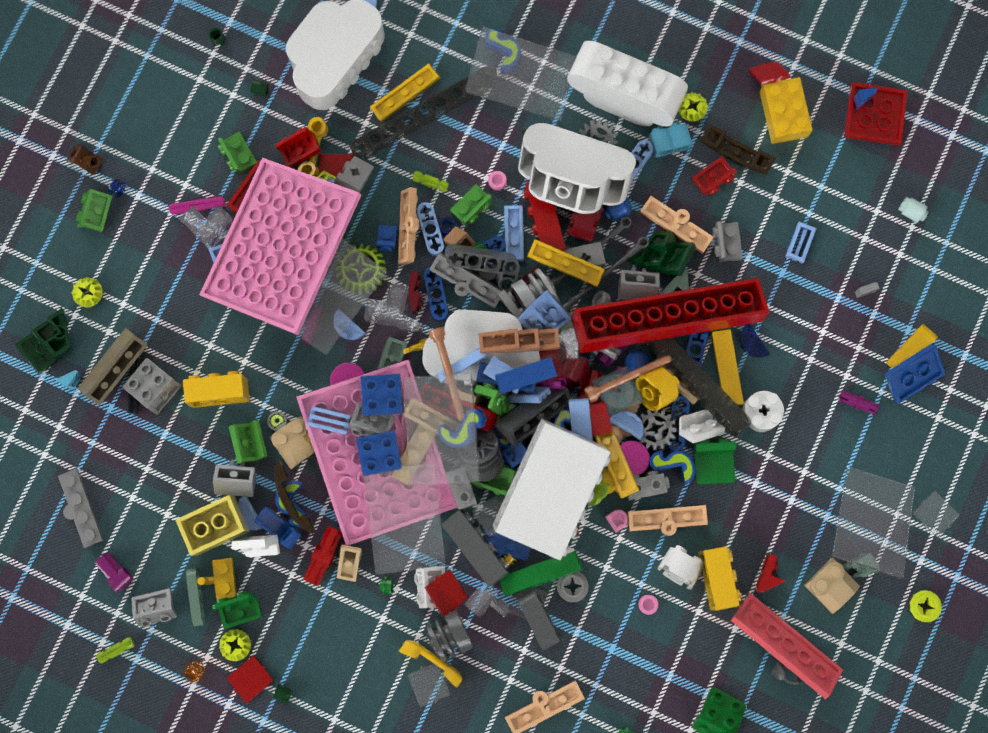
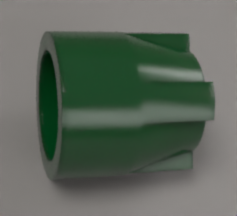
[208,27,225,46]
[251,79,269,97]
[272,684,293,704]

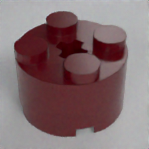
[566,206,604,242]
[559,350,590,391]

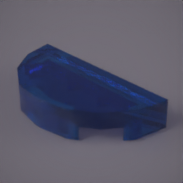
[740,324,770,358]

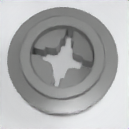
[557,572,588,602]

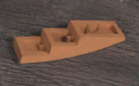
[478,328,560,353]

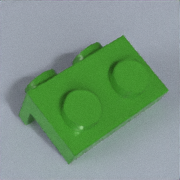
[474,384,510,418]
[229,420,267,464]
[470,464,516,495]

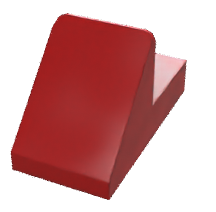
[754,554,785,593]

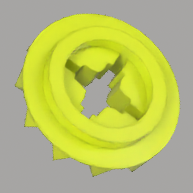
[678,92,708,122]
[71,277,103,307]
[909,590,942,622]
[219,629,251,661]

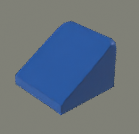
[854,87,877,110]

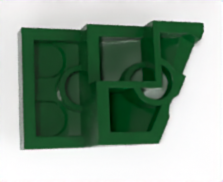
[627,232,697,276]
[15,308,71,375]

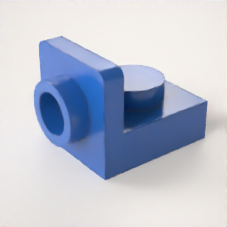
[376,225,398,252]
[502,441,528,468]

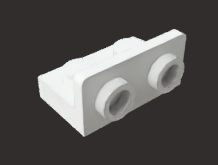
[679,408,725,443]
[231,535,280,557]
[414,566,445,609]

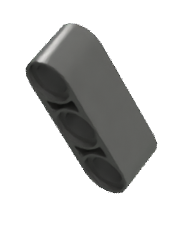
[518,590,561,650]

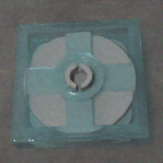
[591,366,643,415]

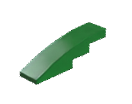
[500,551,582,597]

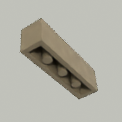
[77,328,148,406]

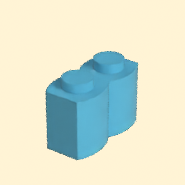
[649,122,692,158]

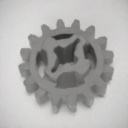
[579,119,618,145]
[639,410,677,451]

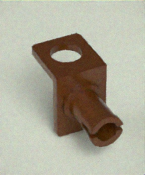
[66,145,103,175]

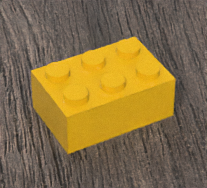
[760,77,813,144]
[183,371,250,408]
[698,546,741,610]

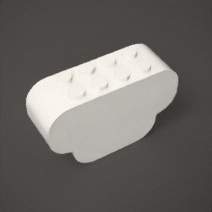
[286,0,385,110]
[567,41,688,126]
[518,123,636,214]
[423,310,540,388]

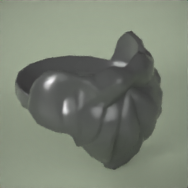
[772,661,802,685]

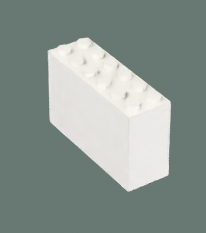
[493,418,611,560]

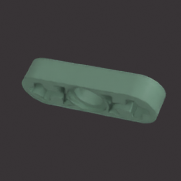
[186,568,205,627]

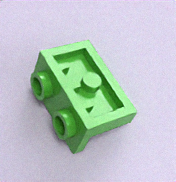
[218,131,257,175]
[450,184,492,227]
[76,189,112,232]

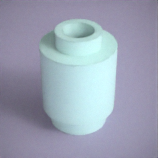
[898,197,929,223]

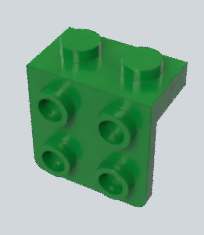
[693,439,736,485]
[212,591,263,629]
[691,687,746,733]

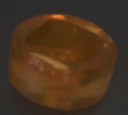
[183,661,204,682]

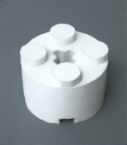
[741,391,784,432]
[658,545,704,589]

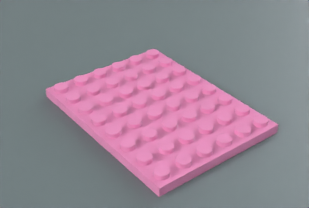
[199,158,361,335]
[296,360,457,546]

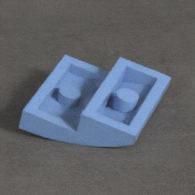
[518,290,572,330]

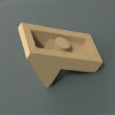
[337,545,362,582]

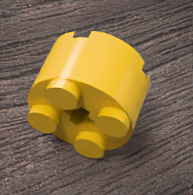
[635,366,679,411]

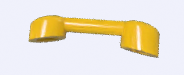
[298,117,328,177]
[399,640,462,688]

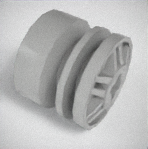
[511,268,560,310]

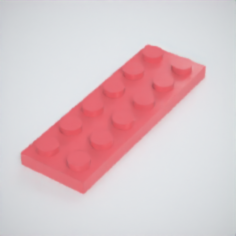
[731,593,843,699]

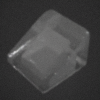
[400,317,424,332]

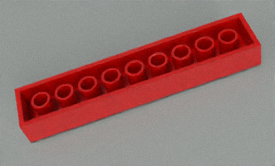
[572,278,770,353]

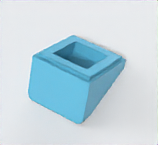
[56,370,83,390]

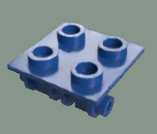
[360,374,403,416]
[356,430,402,476]

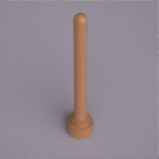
[429,327,465,421]
[584,355,672,403]

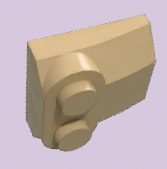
[269,416,315,470]
[804,558,860,614]

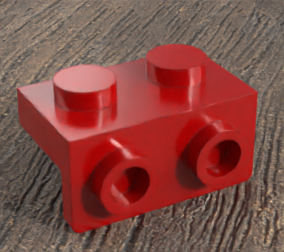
[275,127,322,169]
[691,156,737,197]

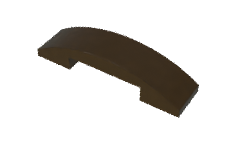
[700,124,776,175]
[275,461,316,534]

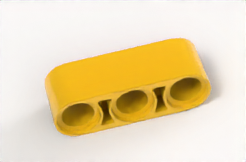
[886,324,938,368]

